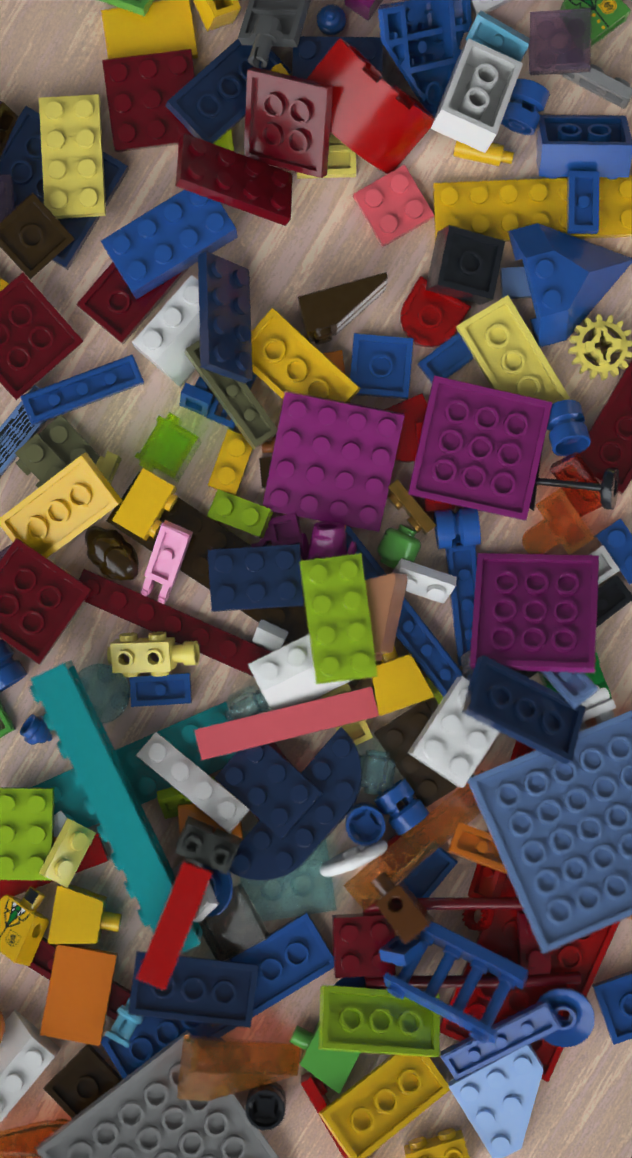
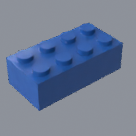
[101,190,238,300]

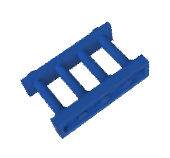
[384,921,528,1044]

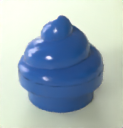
[317,4,346,35]
[20,714,52,745]

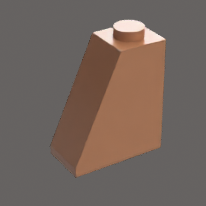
[365,573,408,661]

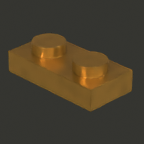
[387,479,436,535]

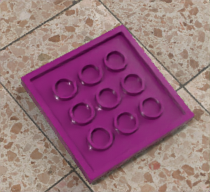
[408,376,552,521]
[262,390,405,532]
[470,553,599,673]

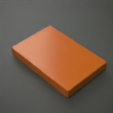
[40,944,118,1046]

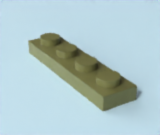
[184,340,277,450]

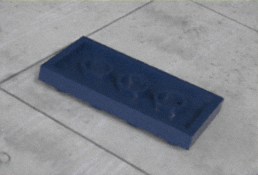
[165,38,292,144]
[198,251,253,383]
[461,655,586,764]
[128,950,259,1028]

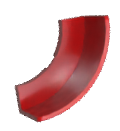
[307,38,434,174]

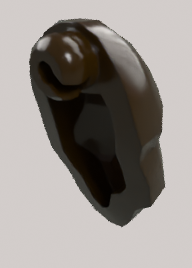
[85,527,139,581]

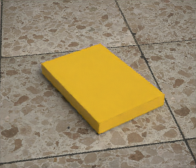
[101,0,198,59]

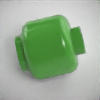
[377,524,421,569]

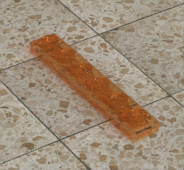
[343,769,484,911]

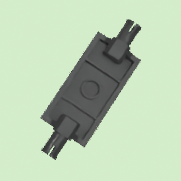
[238,0,311,68]

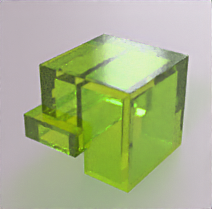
[135,413,202,483]

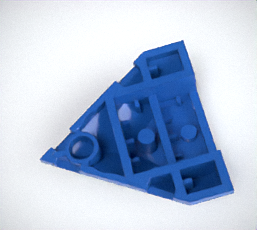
[378,0,472,118]
[508,223,632,347]

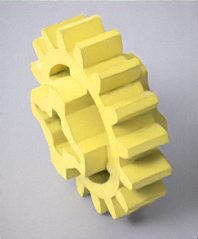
[568,314,632,381]

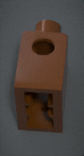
[370,871,434,944]

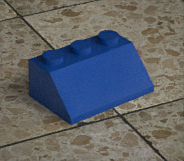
[537,115,632,180]

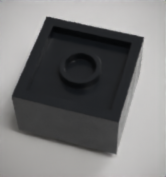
[425,225,505,305]

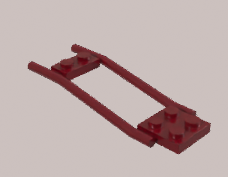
[332,897,581,989]

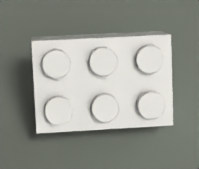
[431,38,523,153]
[407,676,500,788]

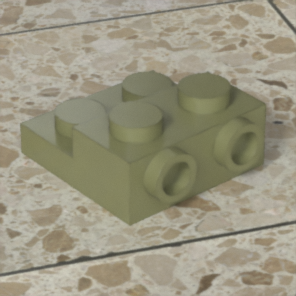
[15,415,100,488]

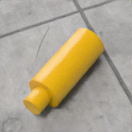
[453,140,514,166]

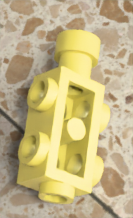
[107,632,200,677]

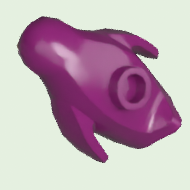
[300,521,357,561]

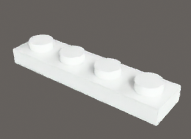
[136,732,249,834]

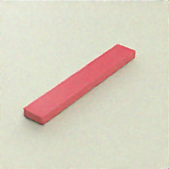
[194,687,379,760]

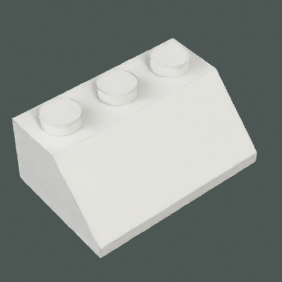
[132,275,200,387]
[248,634,352,711]
[0,1010,61,1123]

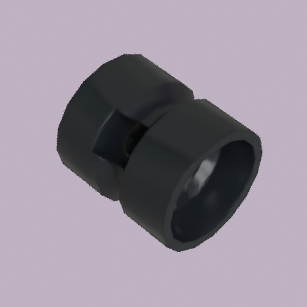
[245,1079,286,1131]

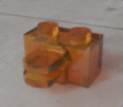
[522,488,597,555]

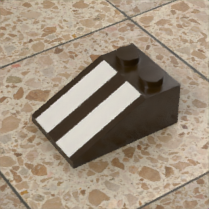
[298,272,388,345]

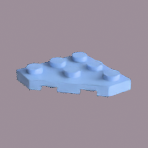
[449,1044,543,1158]

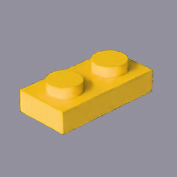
[208,429,253,496]

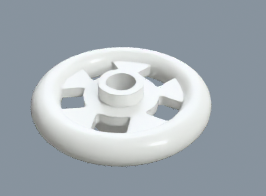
[320,839,388,877]

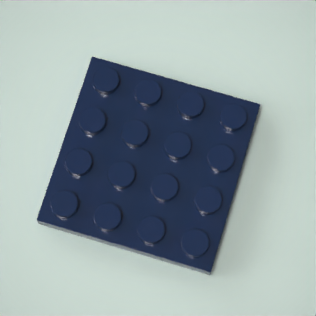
[0,106,129,270]

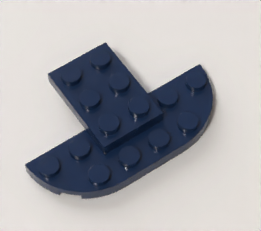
[215,727,362,881]

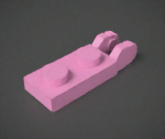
[141,520,193,604]

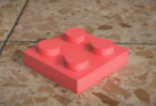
[353,164,434,247]

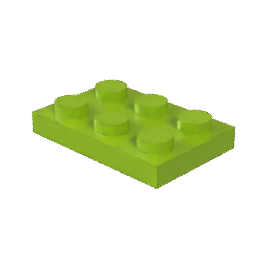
[0,787,54,880]

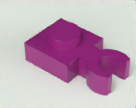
[251,513,302,547]

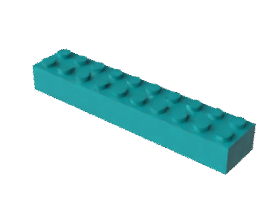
[29,660,203,954]

